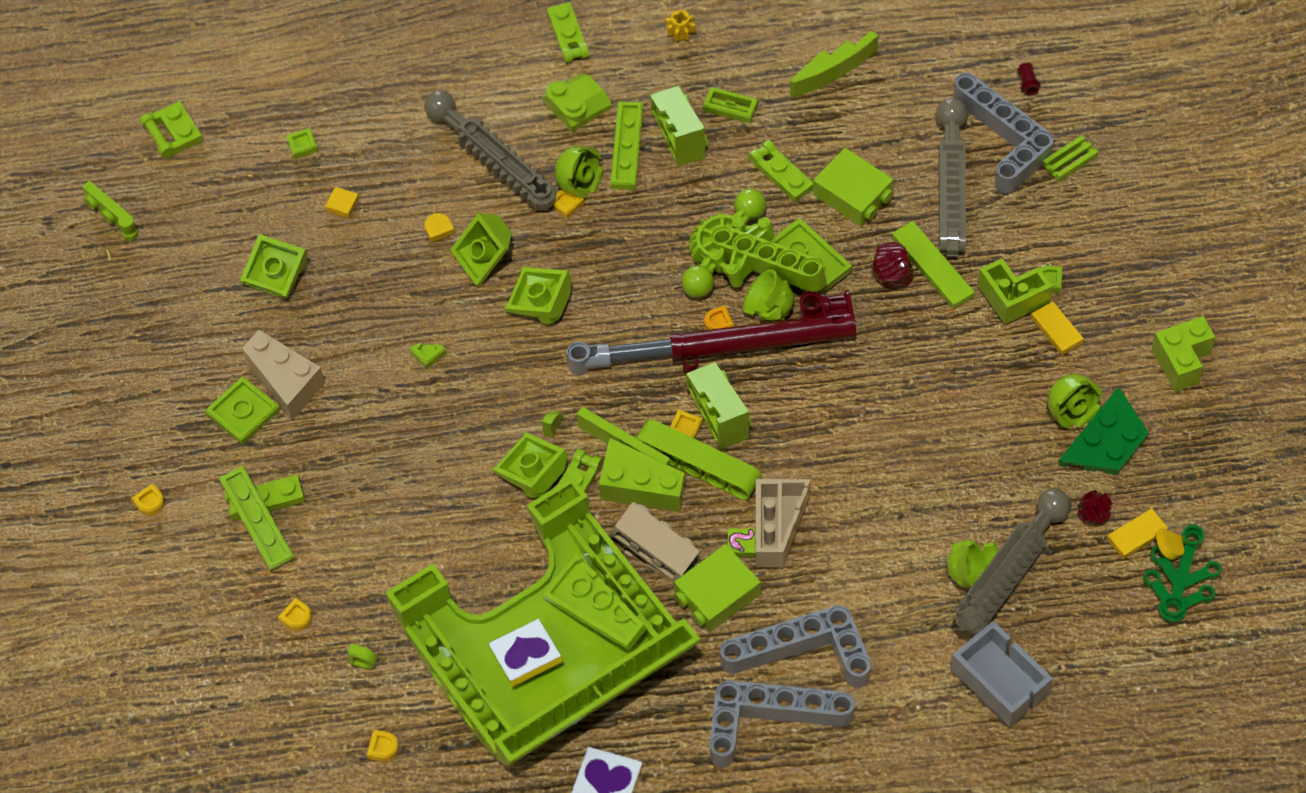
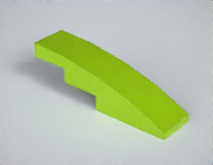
[790,30,879,98]

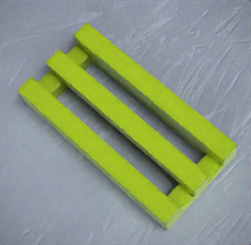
[703,87,758,124]
[1042,135,1099,182]

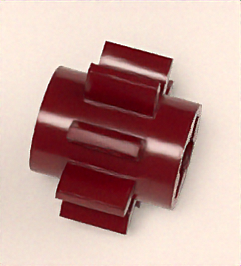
[1078,490,1113,524]

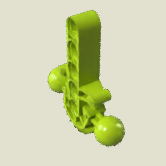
[682,189,827,298]

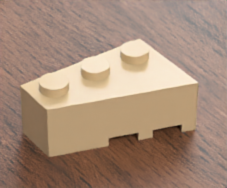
[242,330,325,421]
[608,502,699,583]

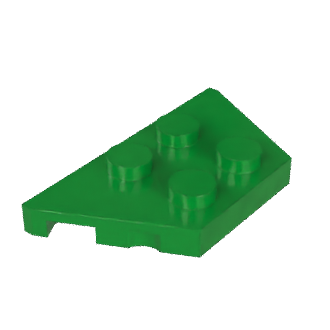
[1058,388,1149,476]

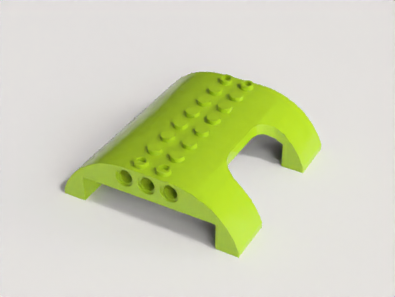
[386,477,701,766]

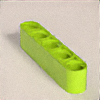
[636,419,762,500]

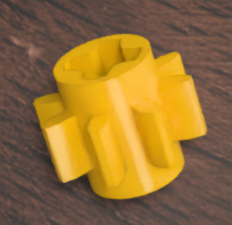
[665,10,696,41]

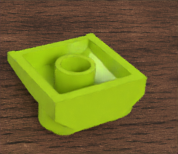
[542,73,612,133]
[240,234,308,298]
[504,267,571,324]
[492,432,568,498]

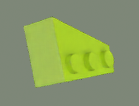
[650,86,708,167]
[686,362,752,450]
[599,438,685,512]

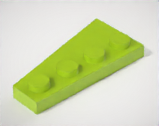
[542,552,646,651]

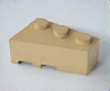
[756,479,811,567]

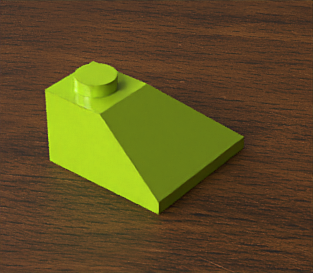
[450,213,512,286]

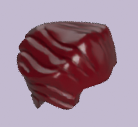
[872,242,914,288]

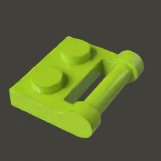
[140,101,203,158]

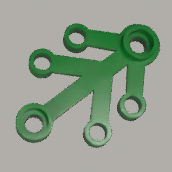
[1143,525,1222,623]

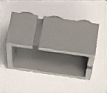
[951,621,1053,727]

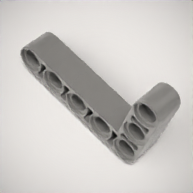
[953,73,1054,193]
[720,605,871,688]
[709,681,855,768]

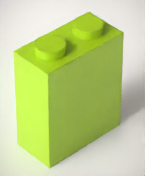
[813,148,894,226]
[674,544,761,632]

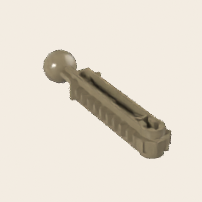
[424,91,557,211]
[936,98,968,257]
[953,488,1072,634]

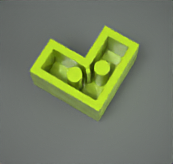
[978,258,1053,324]
[1152,316,1215,391]

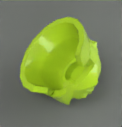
[743,269,794,322]
[947,540,999,589]

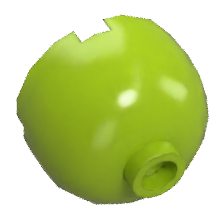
[555,146,603,198]
[1047,374,1103,429]

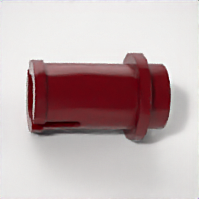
[1017,62,1040,96]

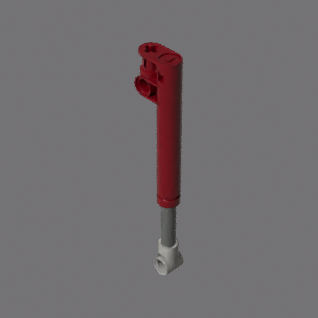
[567,290,856,375]

